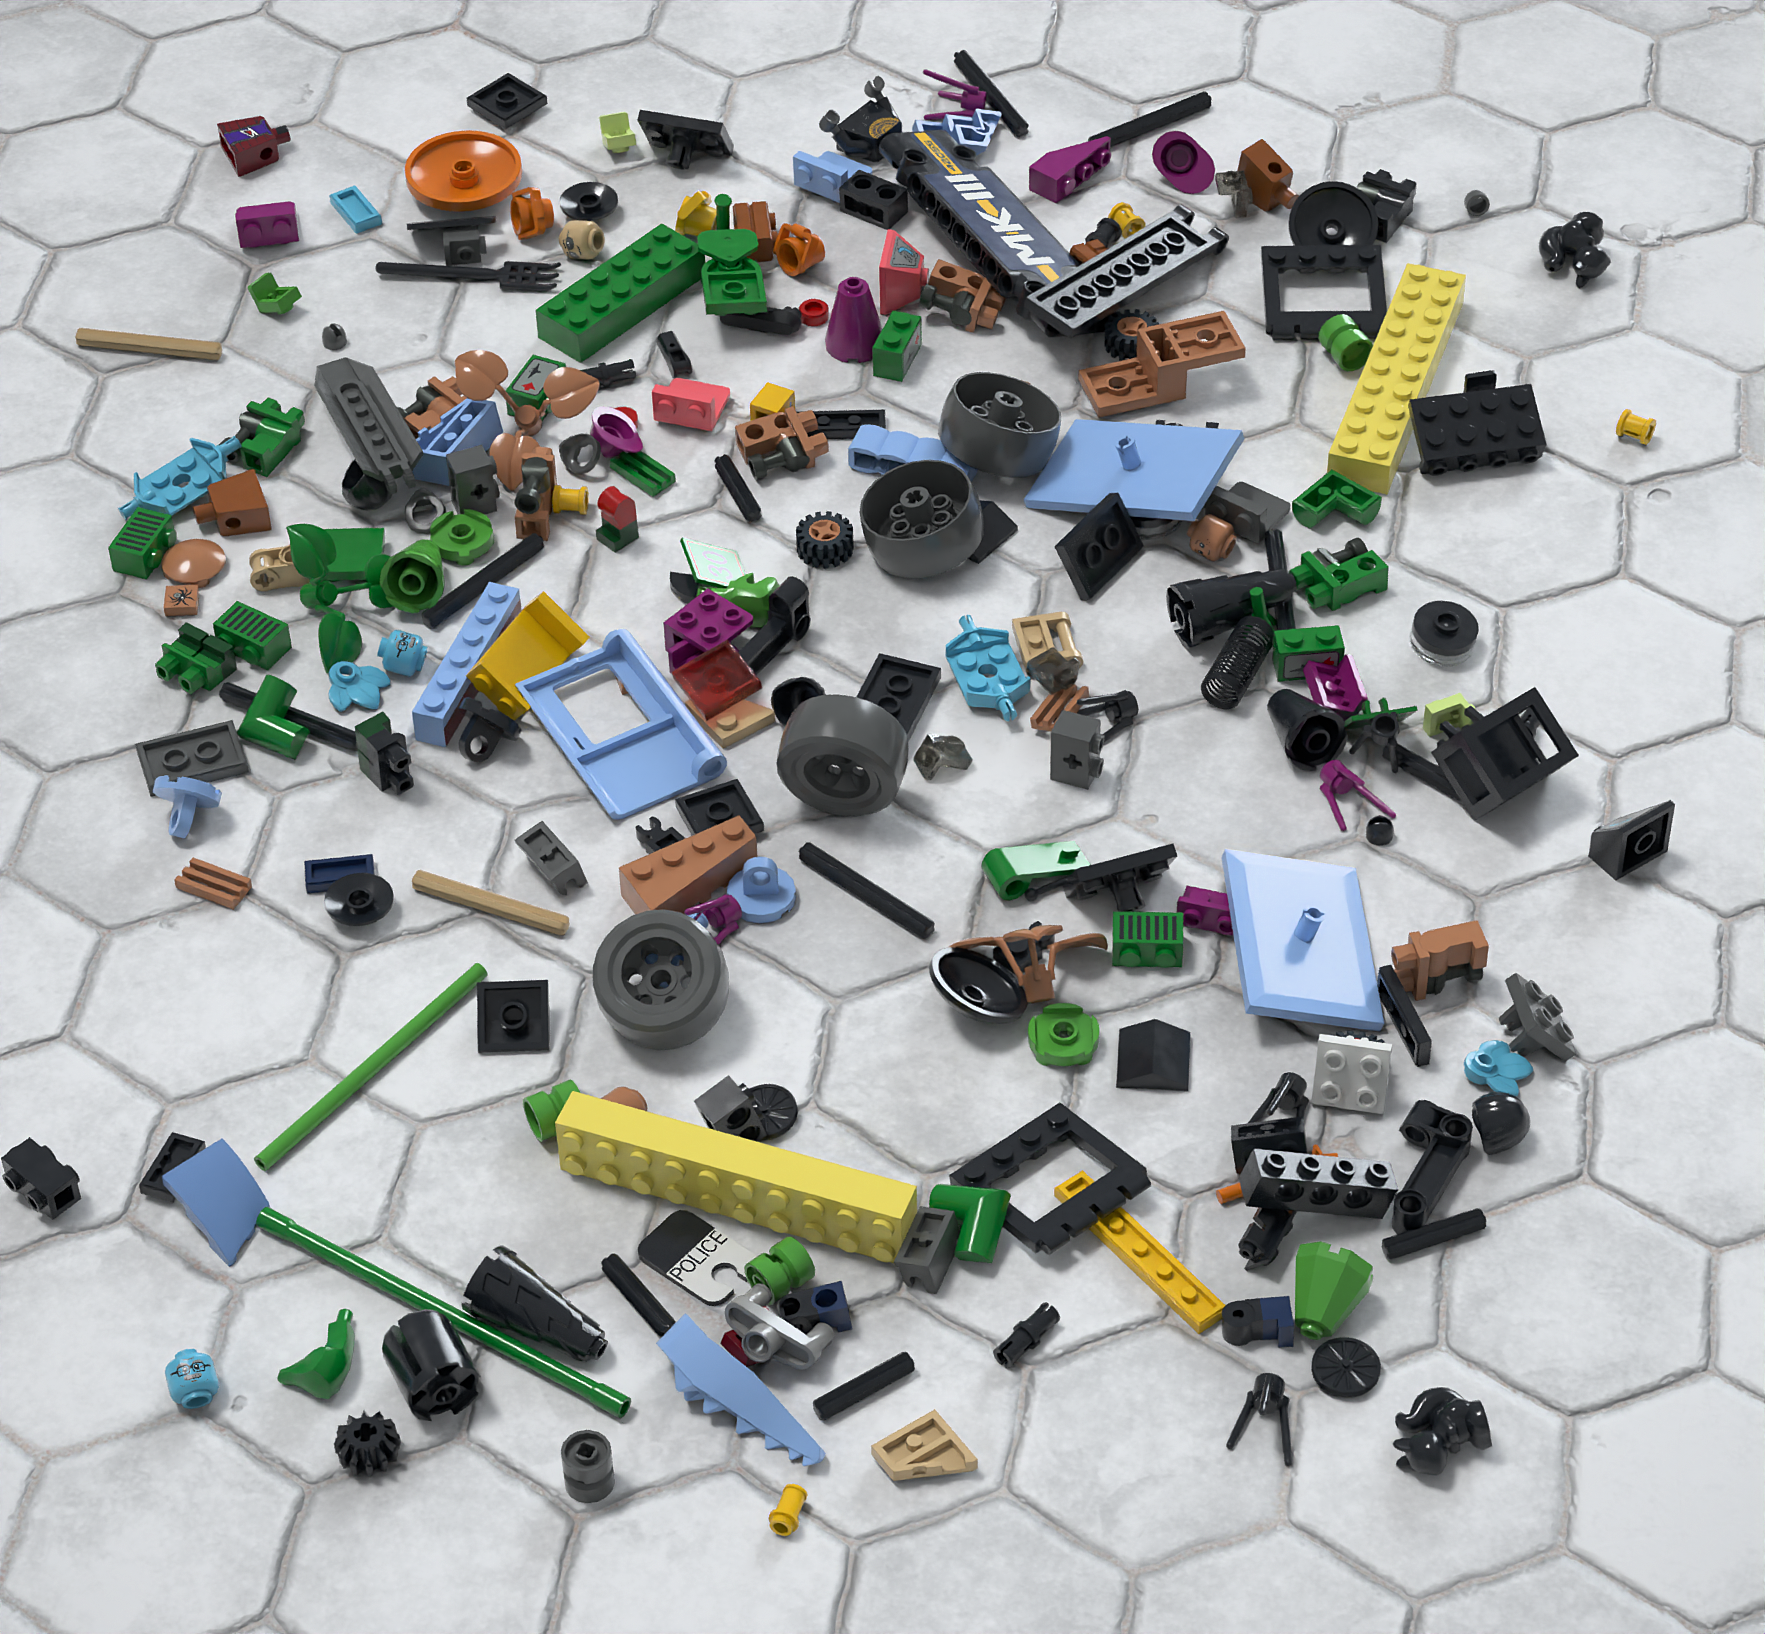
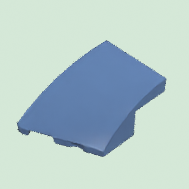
[912,109,1001,156]
[162,1138,270,1267]

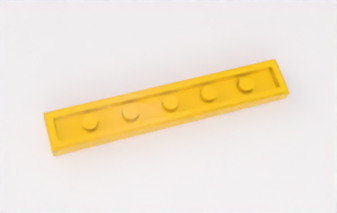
[1054,1170,1225,1334]

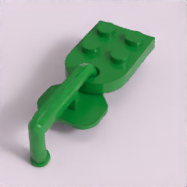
[697,194,767,316]

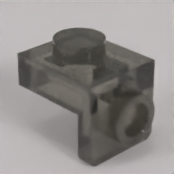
[1215,171,1253,218]
[1026,647,1080,695]
[913,734,973,780]

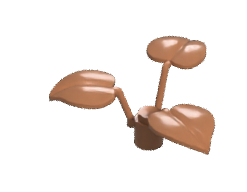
[455,350,600,491]
[948,925,1108,1004]

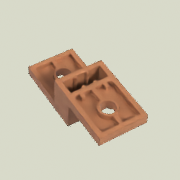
[1078,311,1246,418]

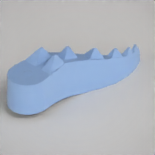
[656,1313,826,1466]

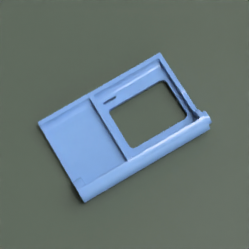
[515,629,727,820]

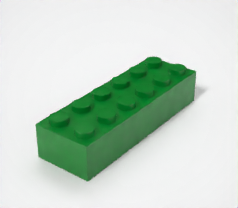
[535,223,706,363]

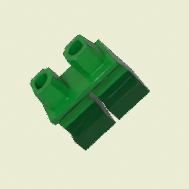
[155,622,237,694]

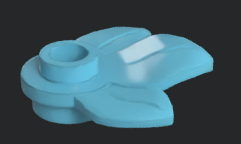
[328,661,390,712]
[1464,1040,1533,1096]

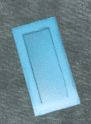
[329,185,382,234]

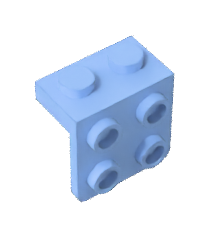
[793,151,873,203]

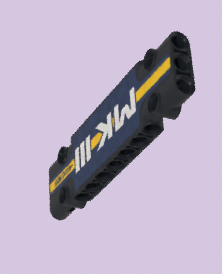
[879,130,1115,337]

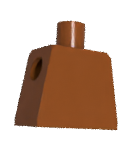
[1233,139,1299,211]
[193,469,272,536]

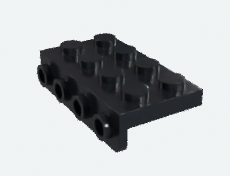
[1408,384,1547,476]

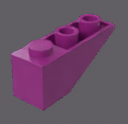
[1029,136,1111,203]

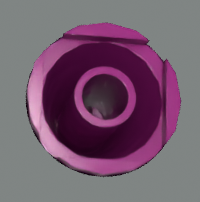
[825,277,883,363]

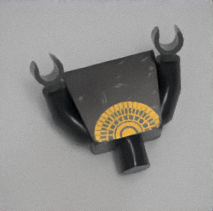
[819,76,902,162]

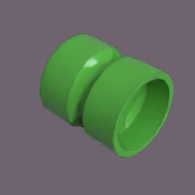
[1318,314,1373,371]
[523,1079,580,1142]
[744,1237,815,1305]

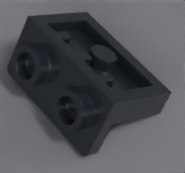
[1231,1116,1308,1175]

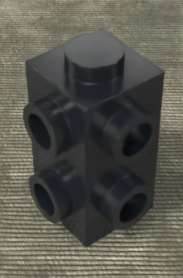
[1,1137,81,1220]

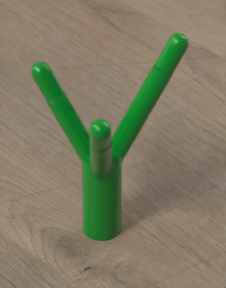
[1242,587,1277,639]

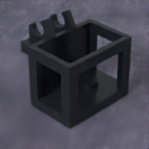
[1431,687,1579,821]

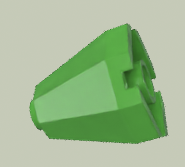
[1295,1241,1373,1340]

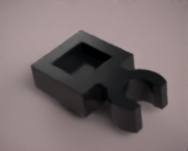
[635,816,686,854]
[993,921,1055,975]

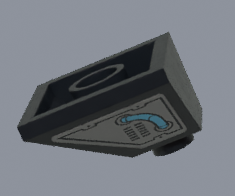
[1588,800,1675,881]

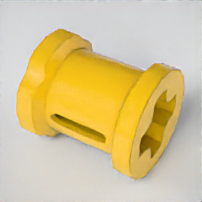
[1108,202,1146,239]
[1616,409,1656,445]
[552,485,589,515]

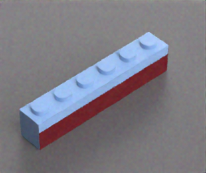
[412,582,522,747]

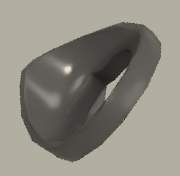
[559,433,601,474]
[405,488,446,534]

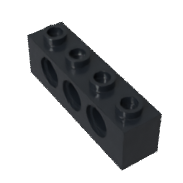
[1239,1149,1399,1219]

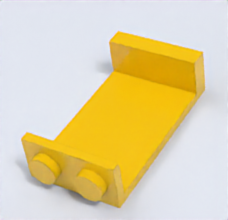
[465,591,590,720]

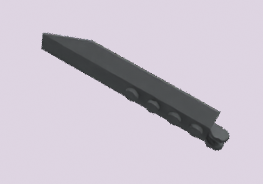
[314,357,423,495]

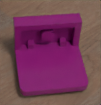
[235,201,299,248]
[663,588,753,655]

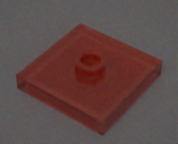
[671,639,763,721]

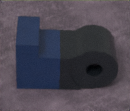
[777,1281,853,1335]
[1222,1296,1294,1348]

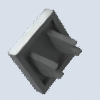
[1499,973,1576,1062]

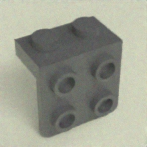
[1205,482,1291,544]

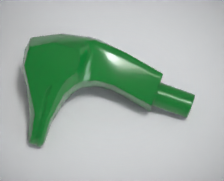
[277,1309,355,1399]

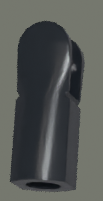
[656,331,692,378]

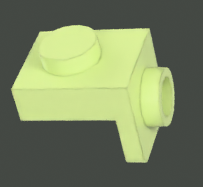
[599,112,636,153]
[1423,693,1475,737]

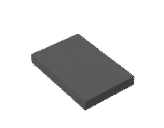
[135,720,249,797]

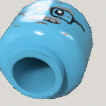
[377,630,428,677]
[165,1349,219,1409]

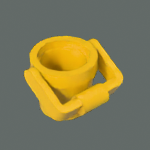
[675,191,716,236]

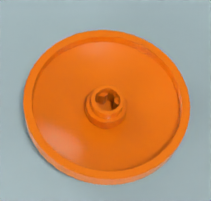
[405,130,522,212]

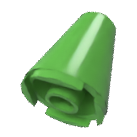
[379,539,445,613]

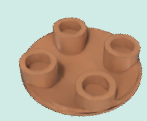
[161,539,226,588]

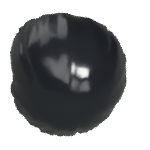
[342,459,392,511]
[771,677,826,727]
[1472,1092,1530,1155]

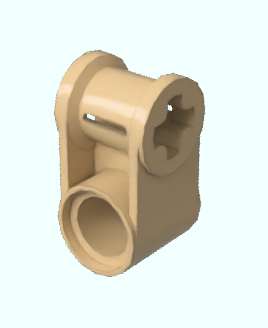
[249,545,310,591]

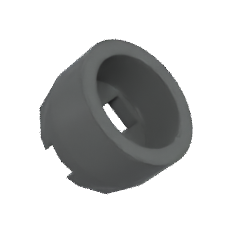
[1464,190,1490,216]
[322,323,347,350]

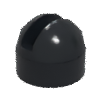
[1366,815,1394,846]

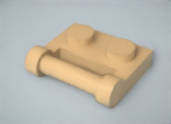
[1012,612,1084,673]

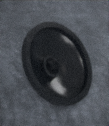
[1288,181,1378,246]
[929,947,1028,1024]

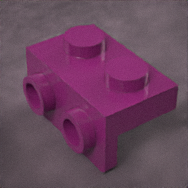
[1303,654,1368,721]

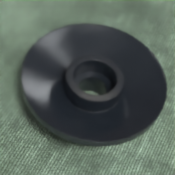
[559,182,618,221]
[324,873,394,926]

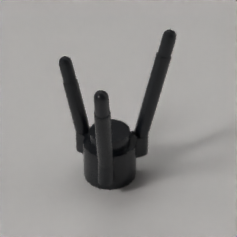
[1053,690,1139,742]
[1349,712,1400,773]
[1248,1072,1309,1123]
[1226,1373,1292,1466]

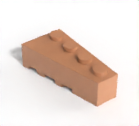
[619,815,757,915]

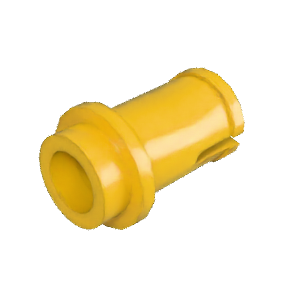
[768,1484,808,1536]

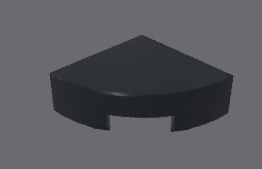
[670,572,702,604]

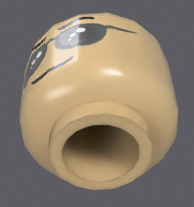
[559,220,605,259]

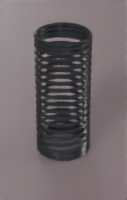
[1200,616,1274,710]

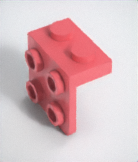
[652,378,730,431]

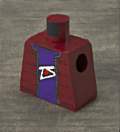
[217,116,291,177]

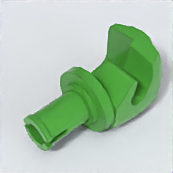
[697,573,780,628]

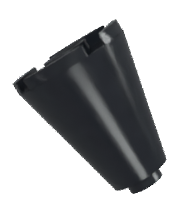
[1267,689,1348,771]

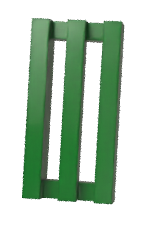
[610,451,676,497]

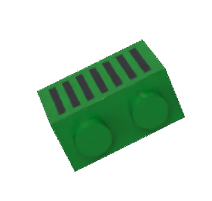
[108,507,177,580]
[213,601,292,671]
[1112,912,1183,968]

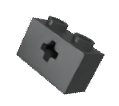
[446,445,500,515]
[1050,710,1104,790]

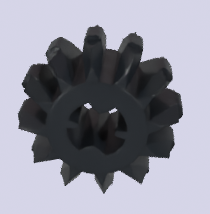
[334,1410,401,1477]

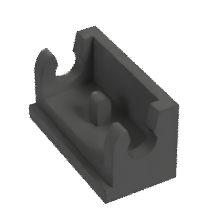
[515,821,588,895]
[894,1206,960,1294]

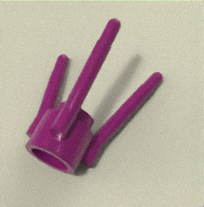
[923,69,987,120]
[1319,760,1396,831]
[684,894,742,945]

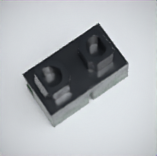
[355,711,414,795]

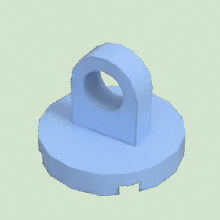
[153,775,222,838]
[727,856,796,923]

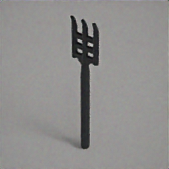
[375,261,561,291]

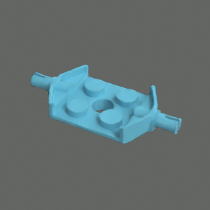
[118,436,242,520]
[945,615,1031,721]

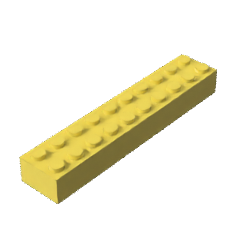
[1327,263,1466,495]
[555,1091,917,1264]

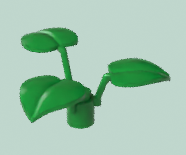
[286,524,393,673]

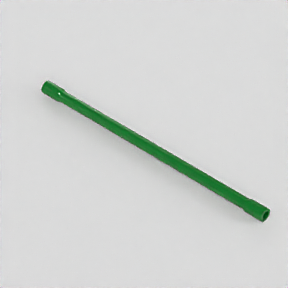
[256,1207,631,1418]

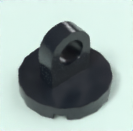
[459,697,522,762]

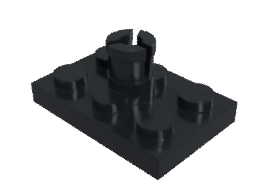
[637,110,734,170]
[1054,493,1144,600]
[1062,843,1177,912]

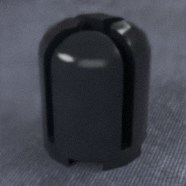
[382,1309,481,1421]

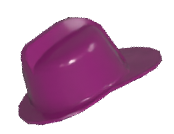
[1152,131,1215,194]
[590,406,643,458]

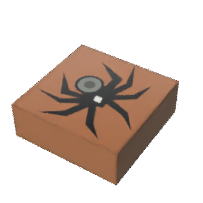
[164,585,199,616]

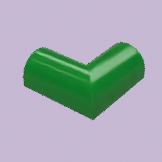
[1292,469,1382,528]
[237,675,310,760]
[929,1184,1011,1263]

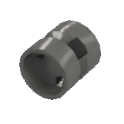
[561,1430,615,1503]

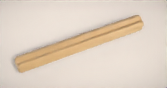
[75,328,222,360]
[412,870,570,936]

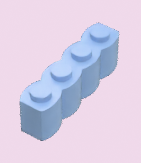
[848,425,978,482]

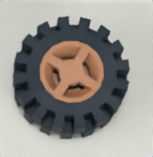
[1104,309,1159,361]
[796,511,854,569]

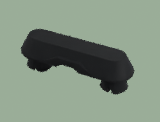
[719,306,802,335]

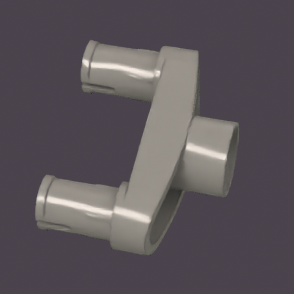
[725,1284,835,1370]

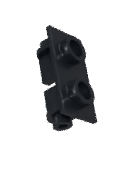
[1238,1208,1297,1271]

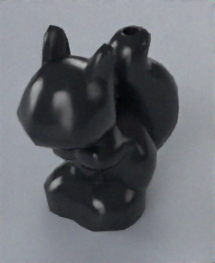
[1539,212,1611,288]
[1393,1387,1492,1476]

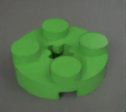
[430,509,494,566]
[1028,1003,1099,1066]

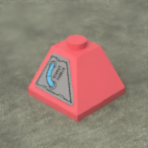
[879,229,929,315]

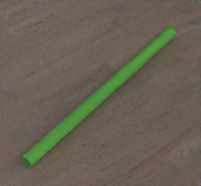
[254,963,488,1171]

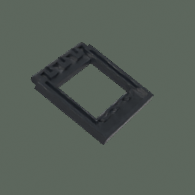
[1261,245,1387,340]
[949,1102,1151,1255]

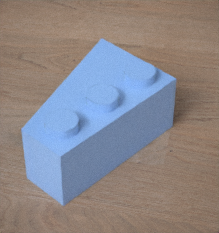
[412,398,503,486]

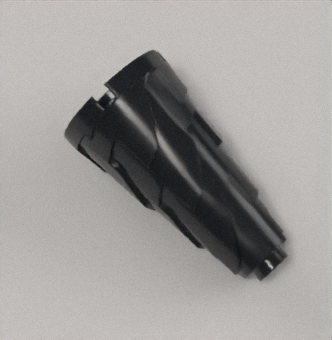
[1166,569,1297,648]
[462,1245,608,1362]

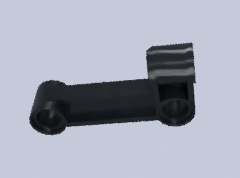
[711,576,811,698]
[1392,1100,1473,1234]

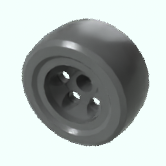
[938,372,1061,478]
[859,460,985,579]
[776,694,909,816]
[593,910,729,1050]

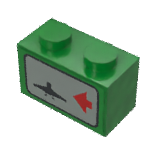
[872,311,922,382]
[506,355,566,421]
[1272,625,1345,682]

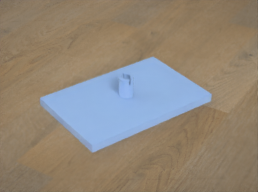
[1024,419,1244,521]
[1221,849,1384,1032]

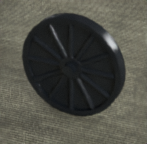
[749,1084,798,1141]
[1311,1337,1381,1397]

